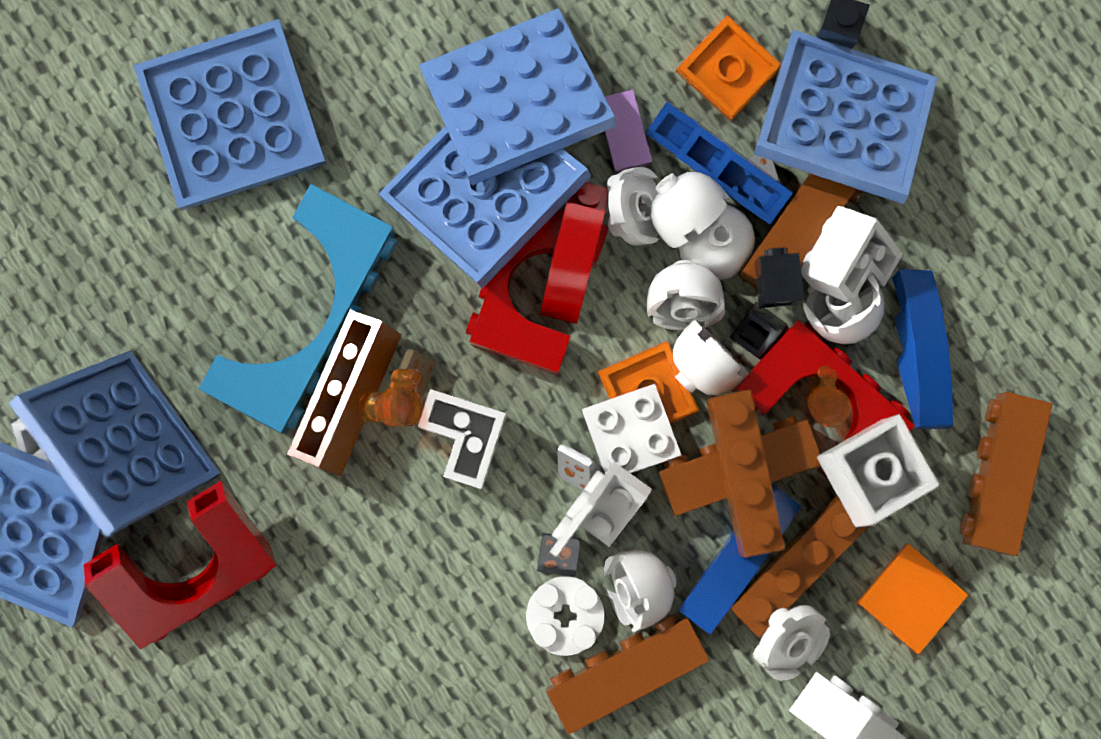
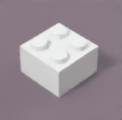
[817,414,939,527]

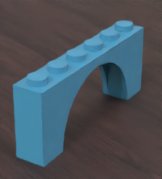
[198,184,398,435]

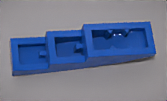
[645,100,793,224]
[892,270,953,429]
[678,483,802,634]

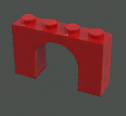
[466,209,609,376]
[732,320,915,480]
[83,481,276,650]

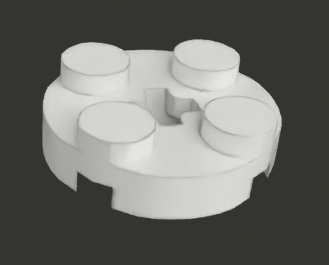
[607,167,659,246]
[526,576,604,656]
[753,605,830,681]

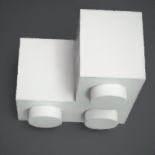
[801,206,903,304]
[418,389,506,489]
[789,672,907,739]

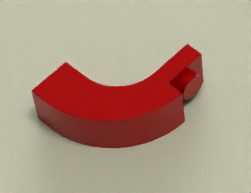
[540,182,609,324]

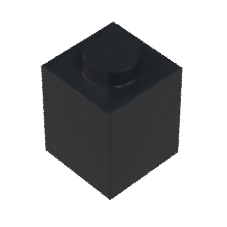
[816,0,870,49]
[754,248,804,309]

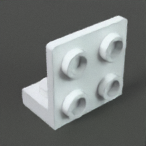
[550,462,652,556]

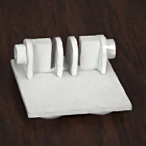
[582,384,681,474]

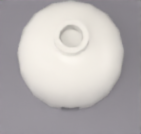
[651,172,729,248]
[679,204,755,280]
[647,260,725,330]
[803,272,885,344]
[673,319,749,396]
[604,550,677,632]

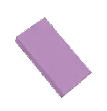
[604,90,652,174]

